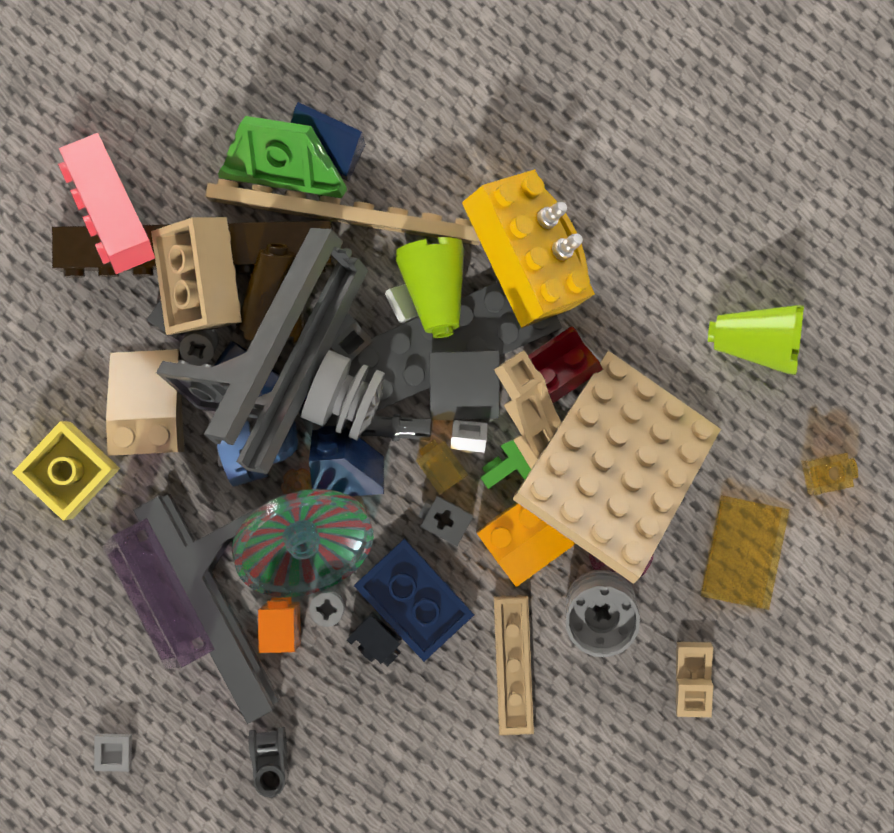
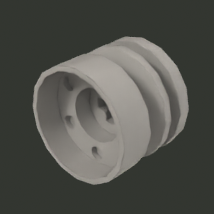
[301,350,385,441]
[566,570,640,657]

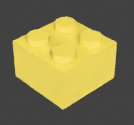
[12,421,120,521]

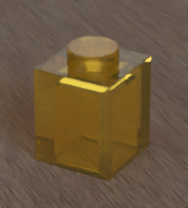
[416,439,468,495]

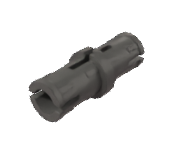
[361,414,432,441]

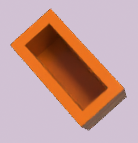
[258,596,301,653]

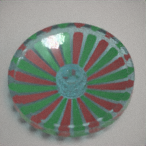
[232,489,374,597]

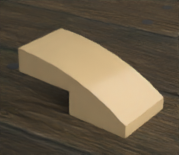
[676,642,713,717]

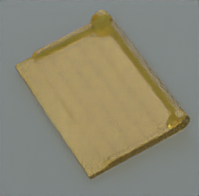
[700,495,790,610]

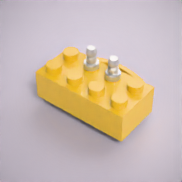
[462,169,595,328]

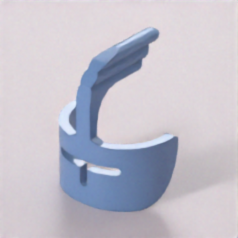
[217,421,298,487]

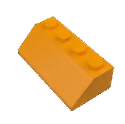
[476,502,576,587]

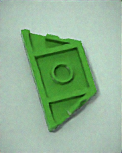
[218,116,347,198]

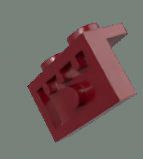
[528,326,603,403]

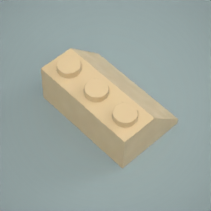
[151,217,242,335]

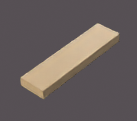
[494,595,534,735]

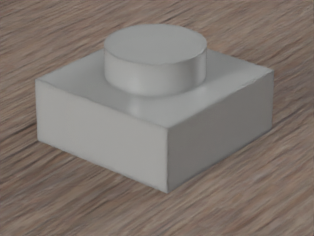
[450,420,488,453]
[94,734,132,772]

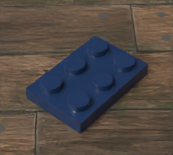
[354,538,475,662]

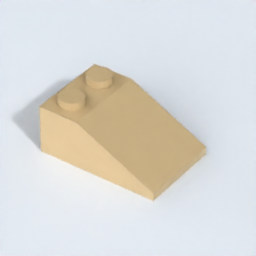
[106,349,184,456]

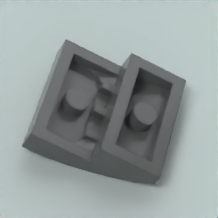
[429,350,499,420]

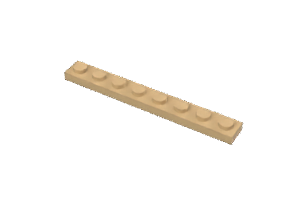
[205,179,480,245]

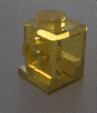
[801,453,858,495]

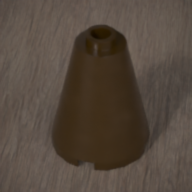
[236,243,305,343]

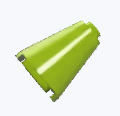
[396,237,464,338]
[708,305,804,375]

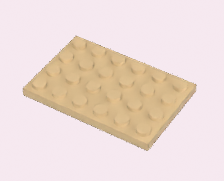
[513,350,721,584]

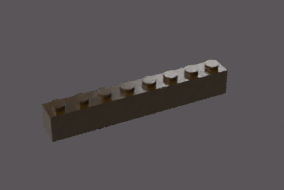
[52,221,333,278]

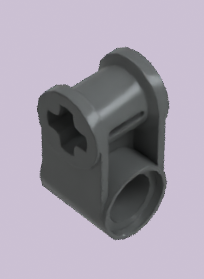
[248,727,288,798]

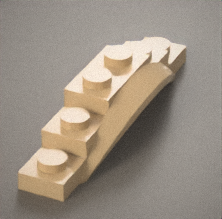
[494,350,561,469]

